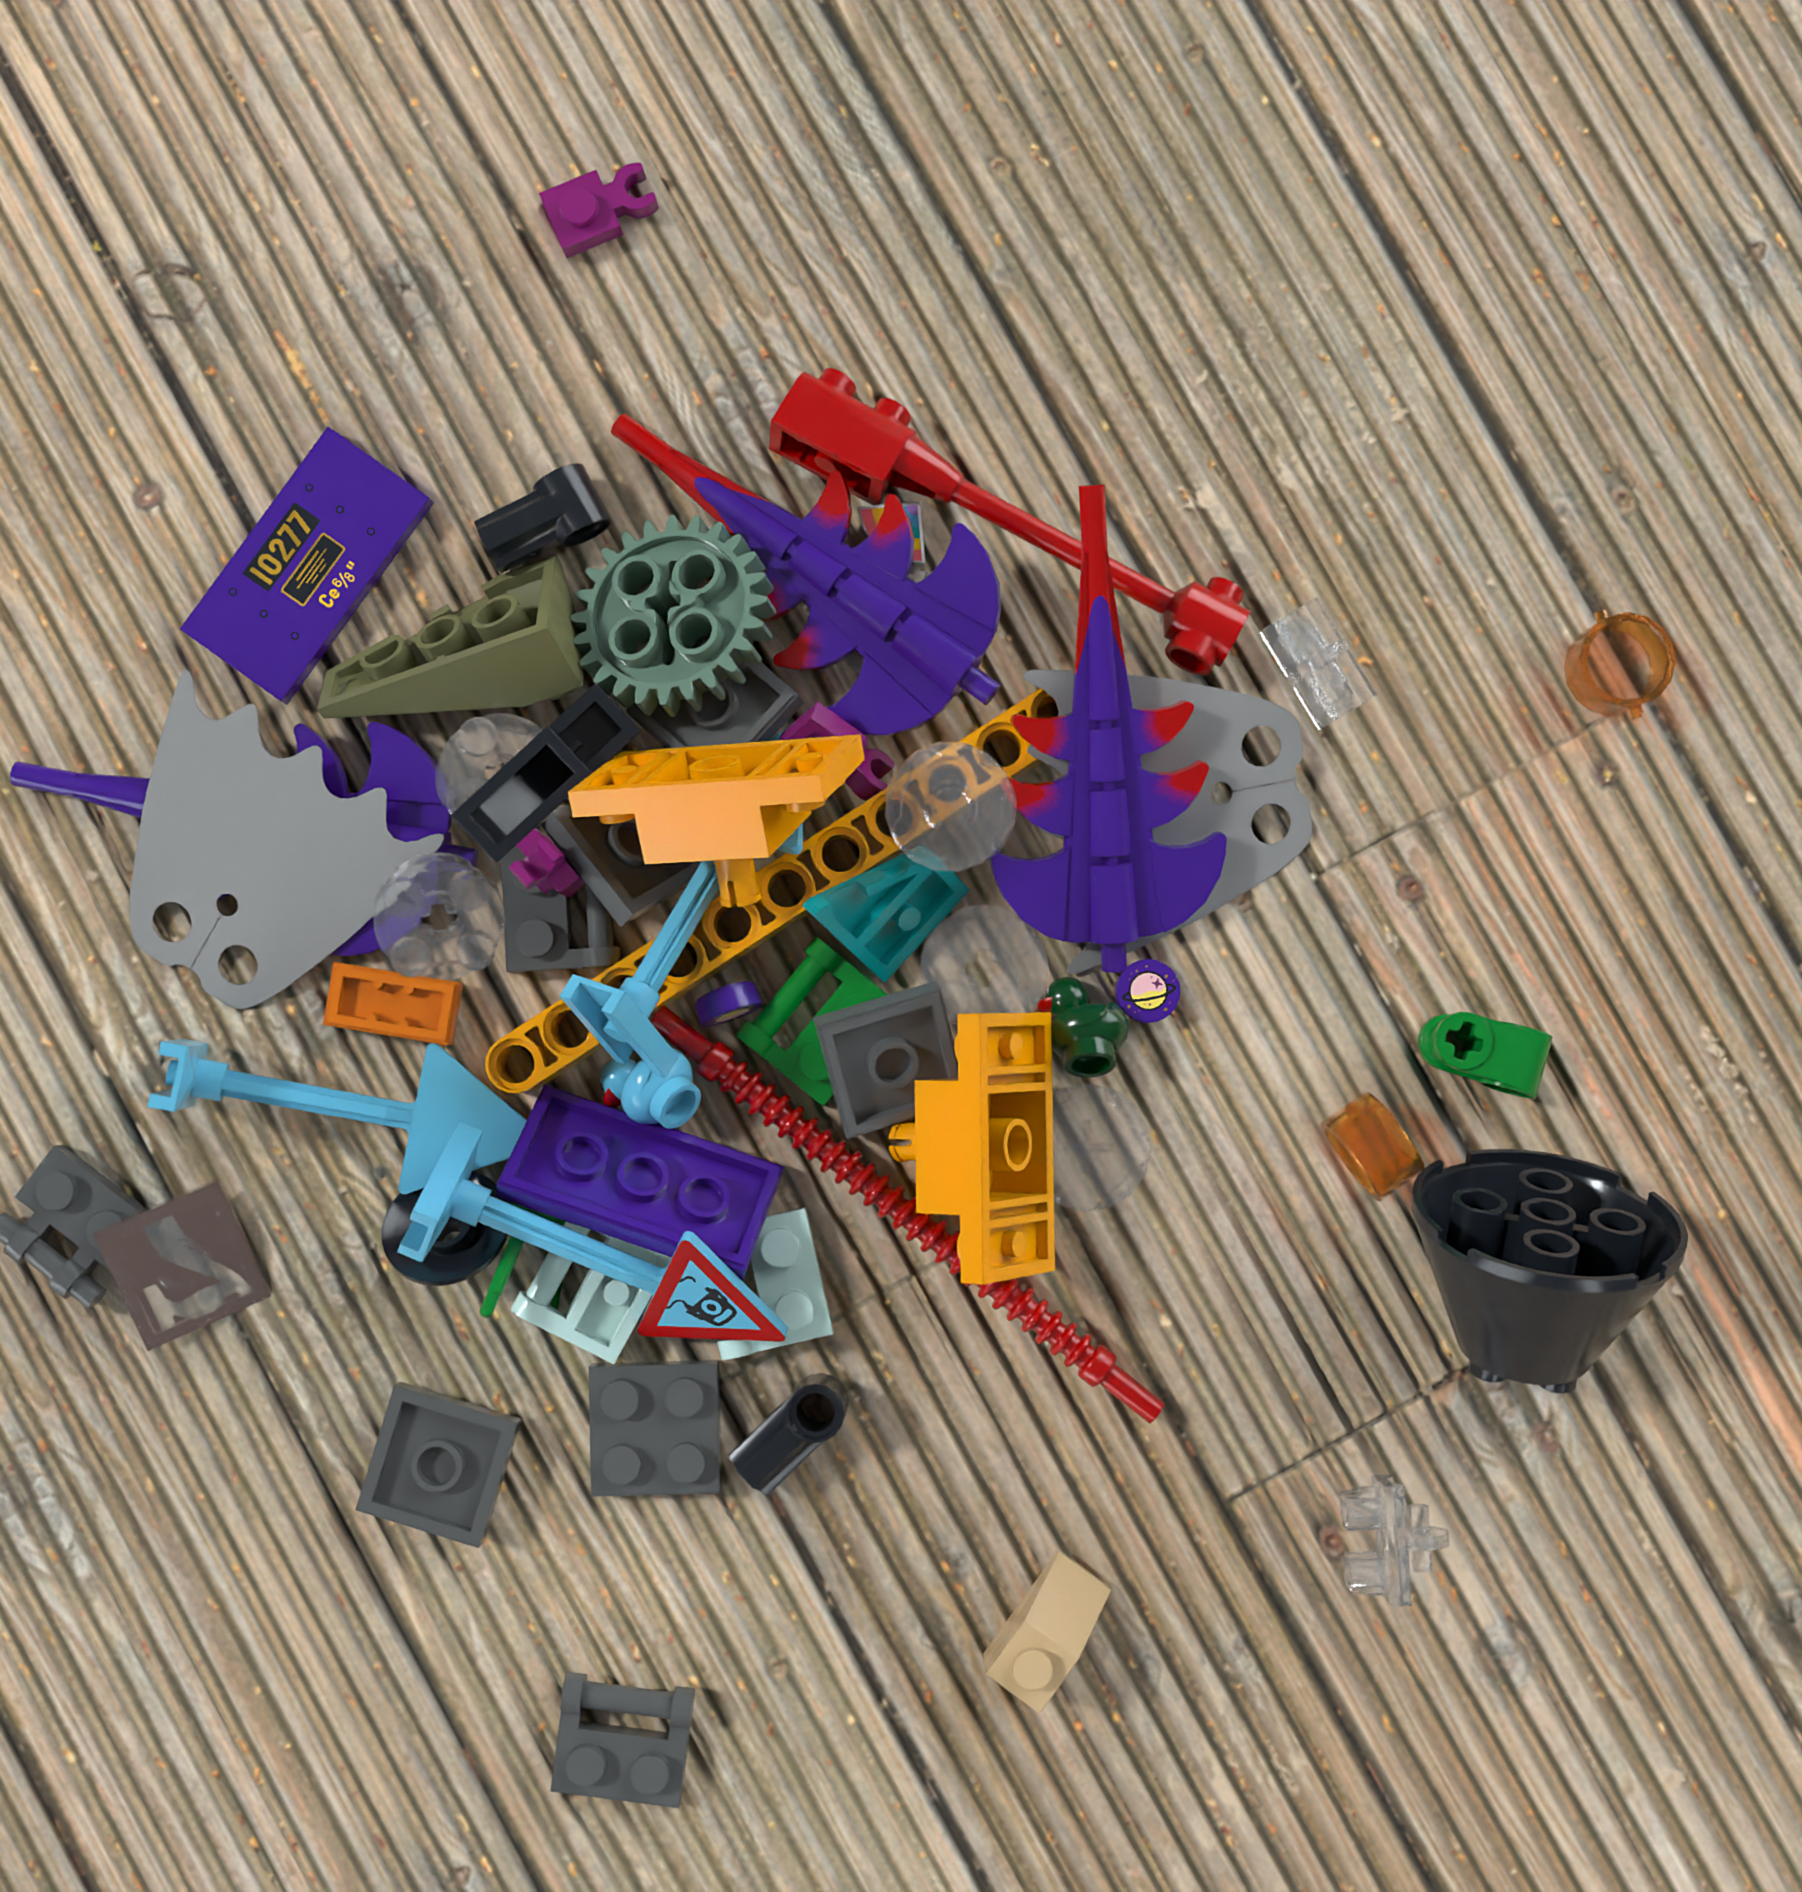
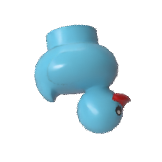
[599,1048,701,1129]

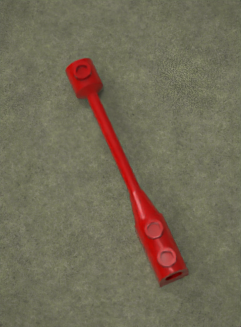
[769,368,1251,675]

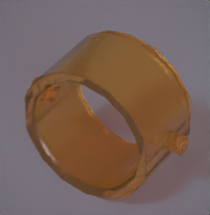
[1564,609,1676,720]
[1321,1091,1425,1202]

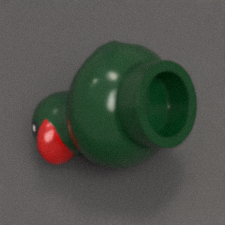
[1037,977,1128,1078]

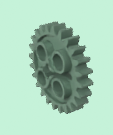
[570,515,776,717]

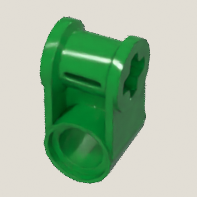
[1418,1012,1553,1099]

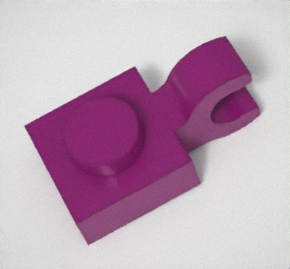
[780,701,895,801]
[509,828,586,898]

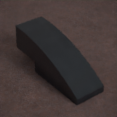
[451,683,641,863]

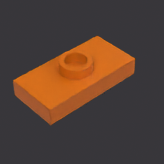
[323,962,464,1045]

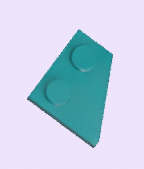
[802,845,970,983]

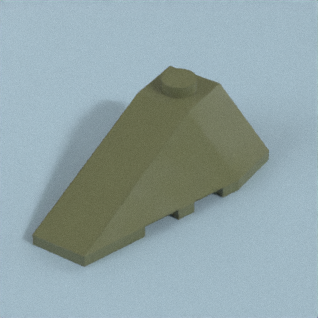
[317,555,585,719]

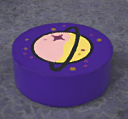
[1115,959,1180,1023]
[695,981,762,1027]

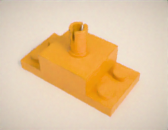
[568,734,865,907]
[889,1012,1055,1285]

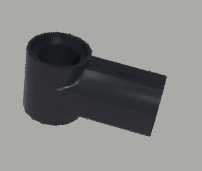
[474,463,611,574]
[728,1373,849,1497]

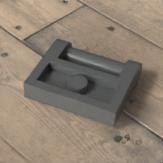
[501,843,621,973]
[550,1672,695,1808]

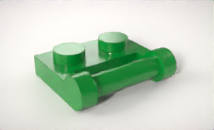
[735,936,888,1106]

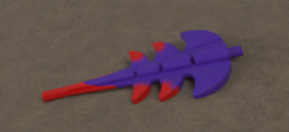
[611,413,1001,736]
[990,484,1227,973]

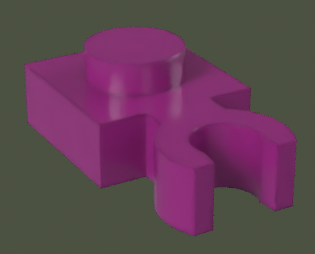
[539,163,659,259]

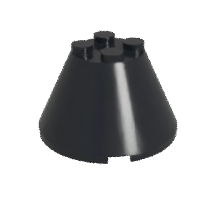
[1411,1149,1688,1394]

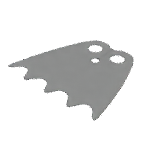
[1023,669,1312,974]
[130,670,444,1009]

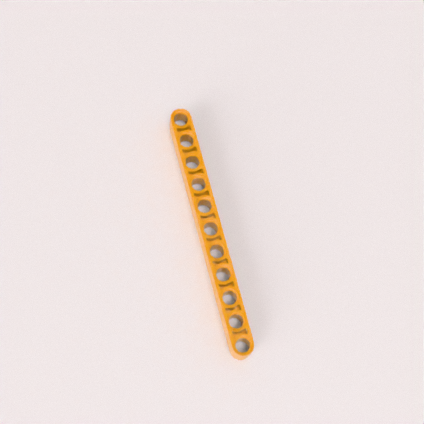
[485,689,1056,1093]

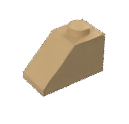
[983,1549,1111,1714]

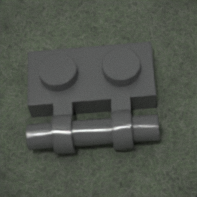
[0,1145,163,1310]

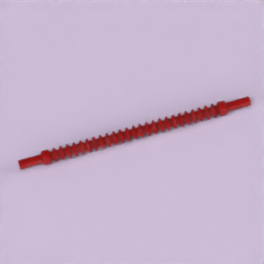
[650,1006,1165,1424]

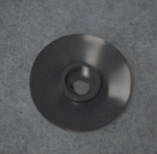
[381,1171,508,1286]

